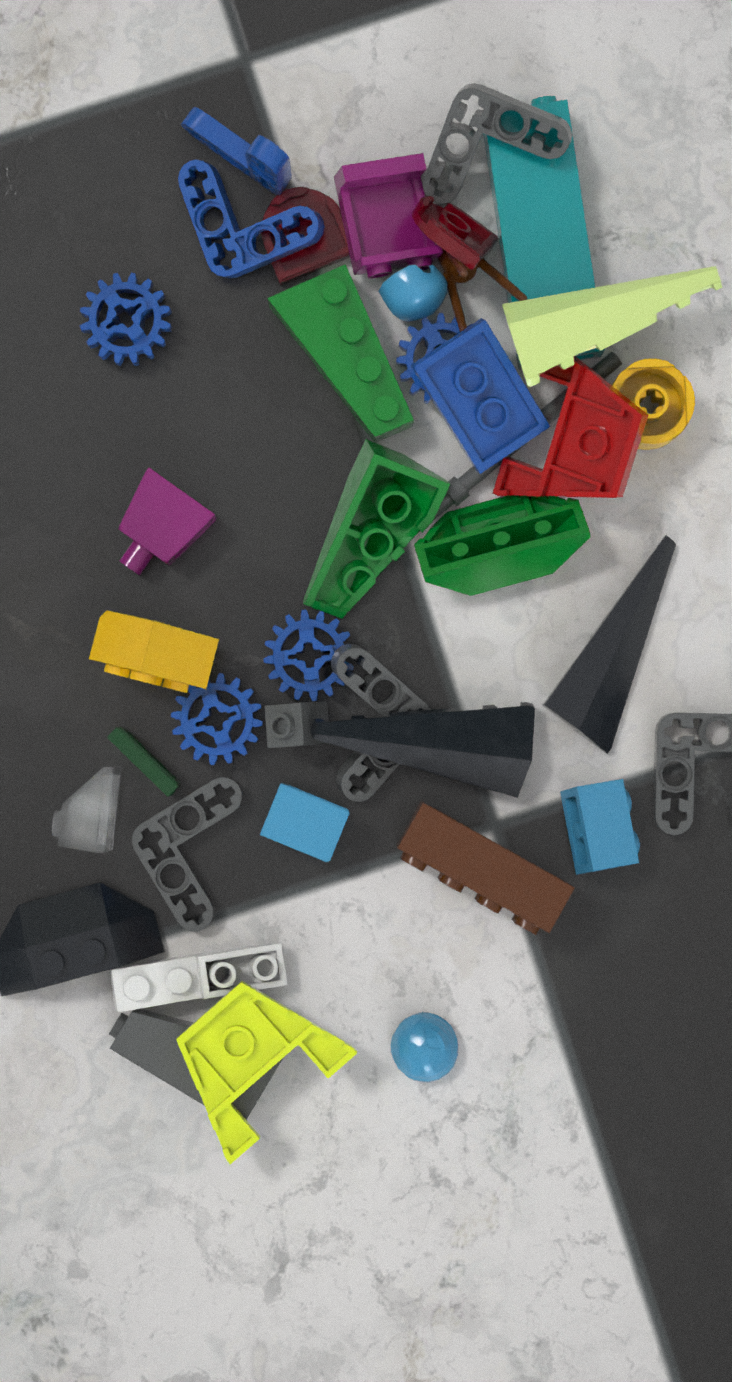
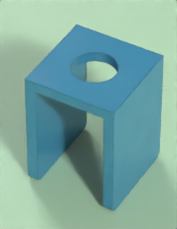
[260,782,349,862]

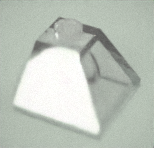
[52,765,122,854]

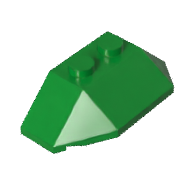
[414,495,591,596]

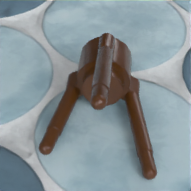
[438,249,527,332]

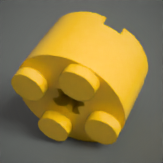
[612,358,695,450]

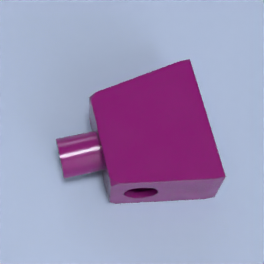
[118,468,217,576]

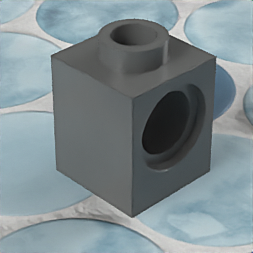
[264,701,329,748]

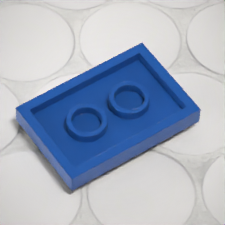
[410,318,551,474]

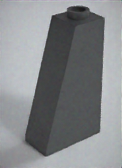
[109,1009,283,1120]

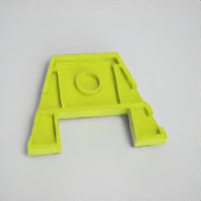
[176,981,358,1164]

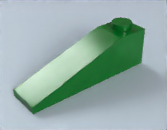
[303,439,450,619]

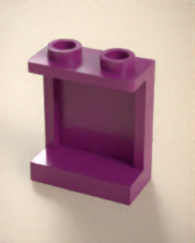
[334,153,443,279]

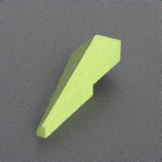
[502,266,722,387]

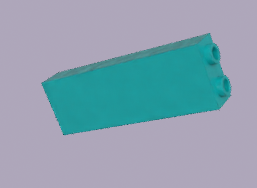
[483,96,605,369]

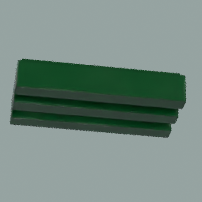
[107,727,181,797]

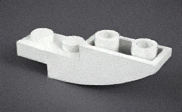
[110,943,288,1012]

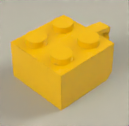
[89,611,219,693]

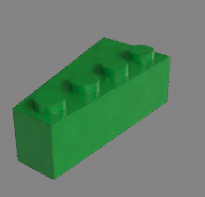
[267,264,414,443]

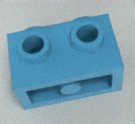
[560,779,640,875]

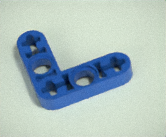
[181,107,292,195]
[178,159,325,279]

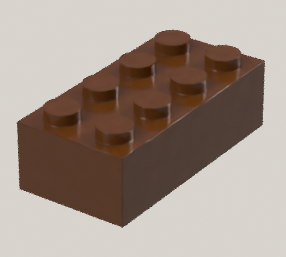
[397,801,575,935]

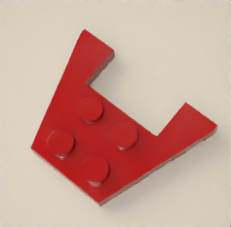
[492,356,649,498]

